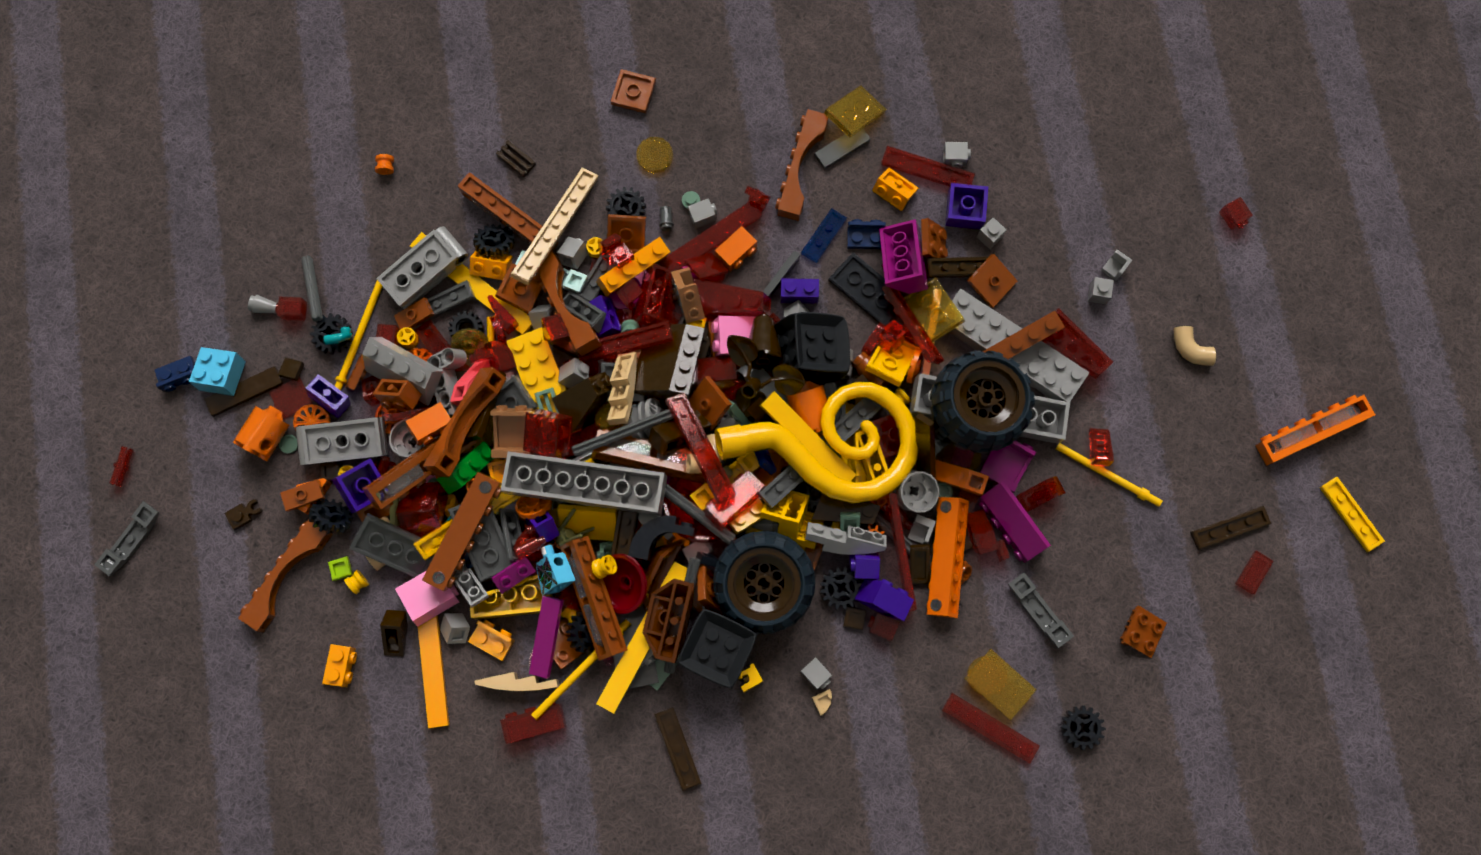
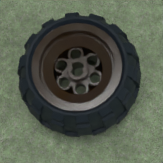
[930,350,1035,453]
[713,531,815,634]

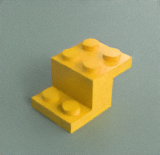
[760,490,825,549]

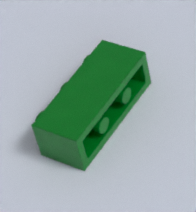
[437,441,493,494]

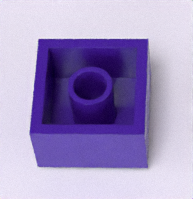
[945,183,988,230]
[332,458,384,513]
[855,579,914,621]

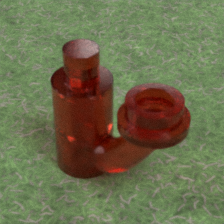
[513,524,547,560]

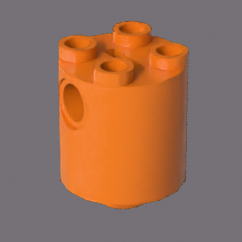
[786,381,827,433]
[233,406,290,461]

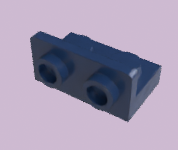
[847,219,886,249]
[155,356,195,392]

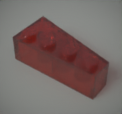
[693,278,771,321]
[1041,308,1113,379]

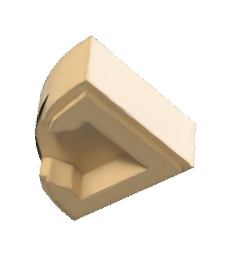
[812,689,832,716]

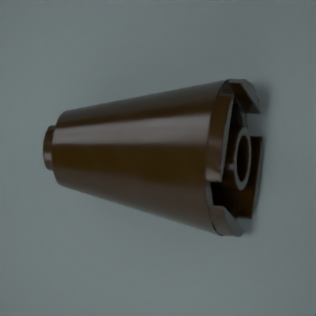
[746,314,783,370]

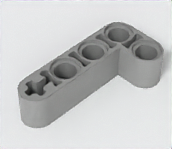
[427,348,467,418]

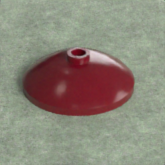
[603,554,647,614]

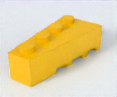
[470,575,553,620]

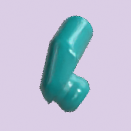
[324,327,352,345]

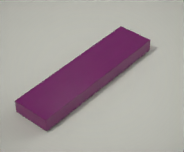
[529,595,564,679]

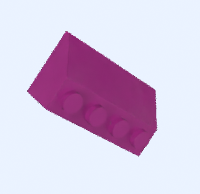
[879,219,928,294]
[978,481,1051,563]

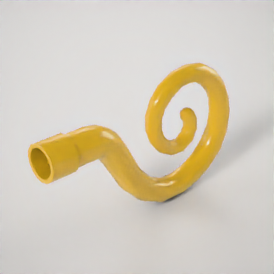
[715,382,918,504]

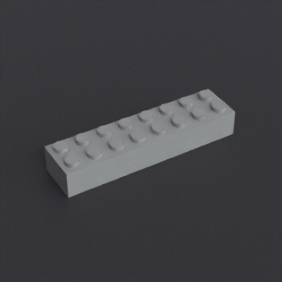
[937,288,1090,402]
[910,373,1070,444]
[501,451,667,516]

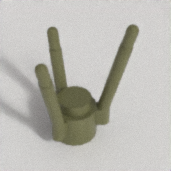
[555,508,595,546]

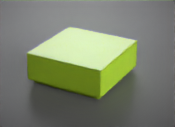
[328,556,353,581]

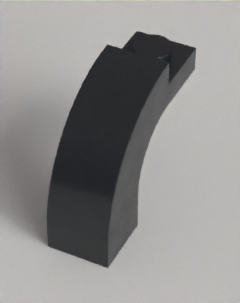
[628,516,698,561]

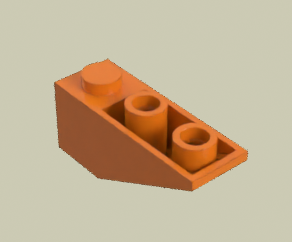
[935,460,989,496]

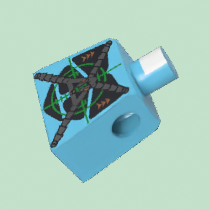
[536,545,576,596]

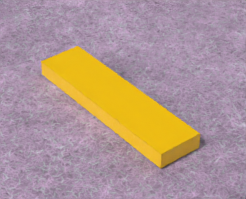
[1319,477,1385,552]

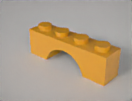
[596,237,670,297]

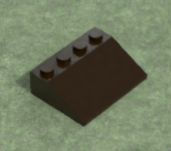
[634,324,705,405]

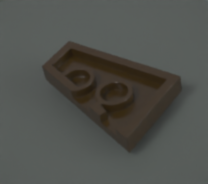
[811,493,881,525]

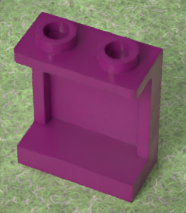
[979,441,1036,493]
[492,556,536,594]

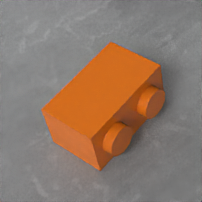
[715,226,757,272]
[406,402,451,446]

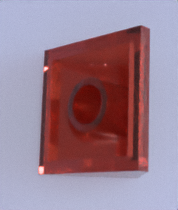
[698,355,740,383]

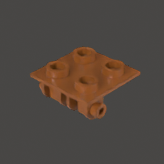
[1120,605,1167,658]
[553,618,583,669]

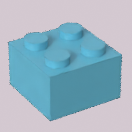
[189,347,246,396]

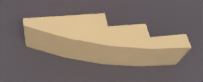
[607,352,637,426]
[475,672,560,692]

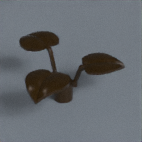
[727,335,806,417]

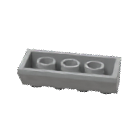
[362,337,444,406]

